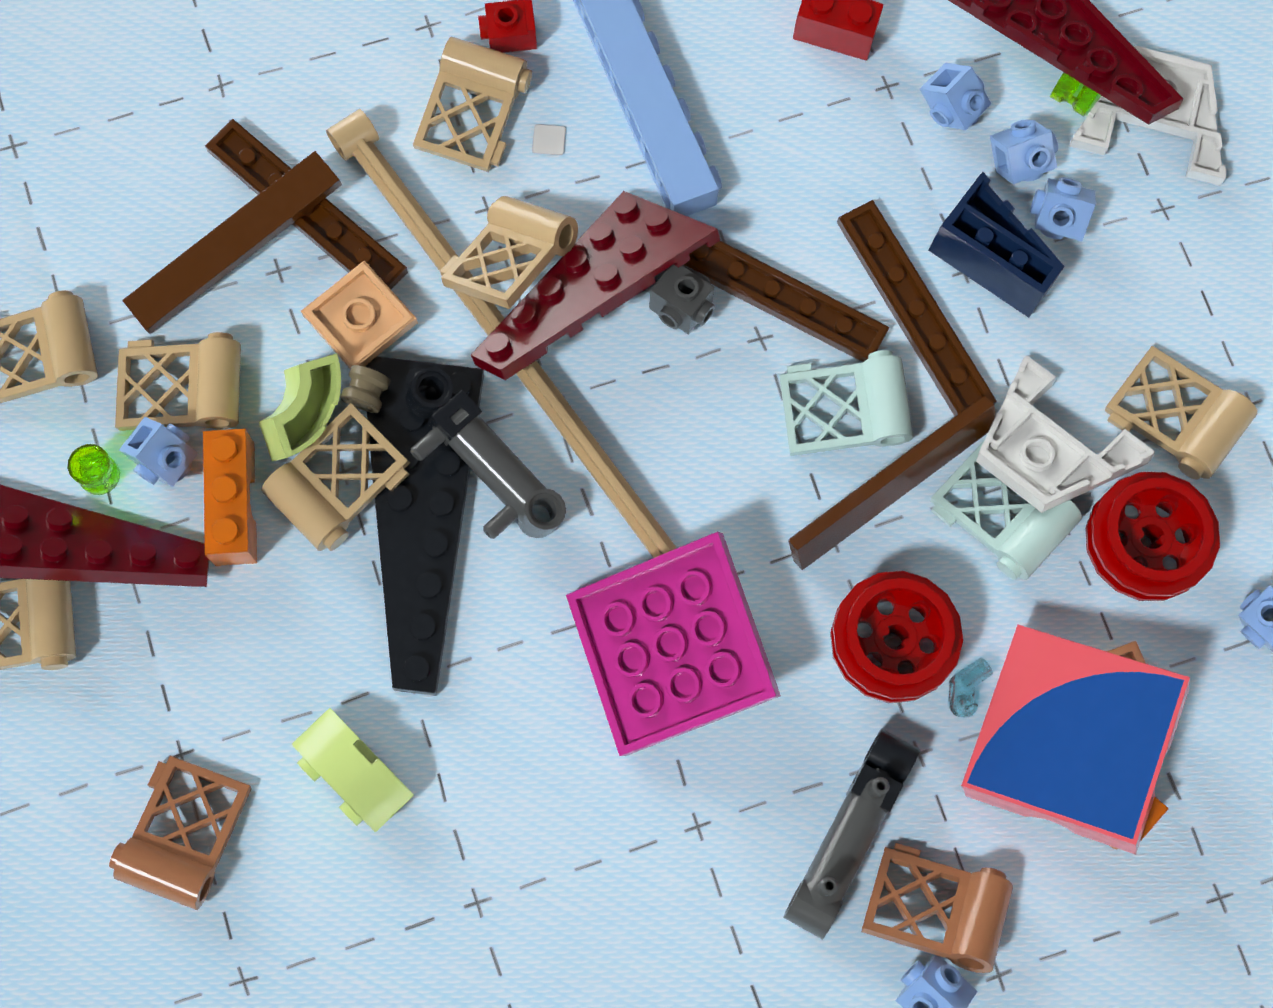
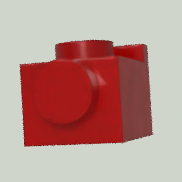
[478,0,537,53]

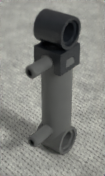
[405,367,566,539]
[783,728,921,940]

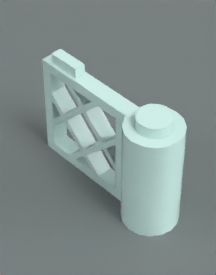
[779,350,914,456]
[930,440,1082,580]

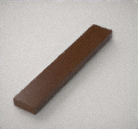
[205,119,408,289]
[122,151,342,334]
[837,200,997,416]
[682,241,889,362]
[788,396,995,570]

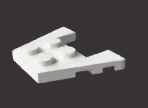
[1069,45,1226,186]
[976,356,1155,513]

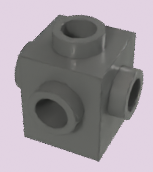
[649,264,715,335]

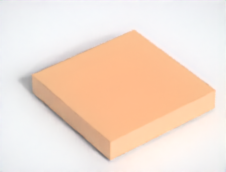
[301,260,418,369]

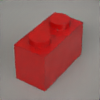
[793,0,884,61]

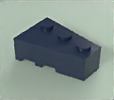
[928,171,1065,318]

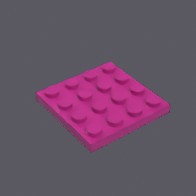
[566,531,781,756]

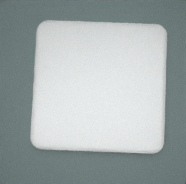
[532,124,566,155]

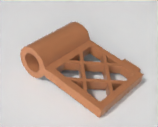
[109,756,252,910]
[861,843,1013,973]

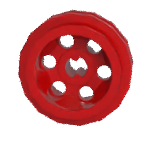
[1085,472,1220,601]
[830,571,963,703]

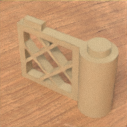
[413,36,532,172]
[440,196,578,309]
[0,290,98,403]
[115,332,241,431]
[1105,346,1258,480]
[261,403,410,551]
[0,579,76,670]

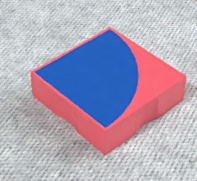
[961,625,1190,855]

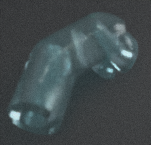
[947,657,993,718]

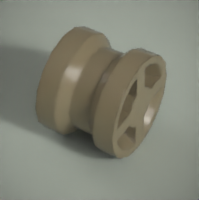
[340,365,391,413]

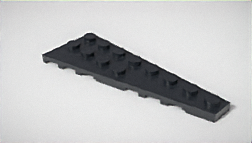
[365,356,484,696]

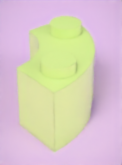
[259,353,341,461]
[292,708,414,833]

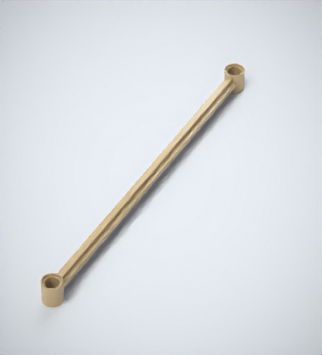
[326,108,677,558]

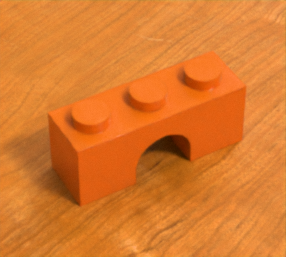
[203,428,257,566]

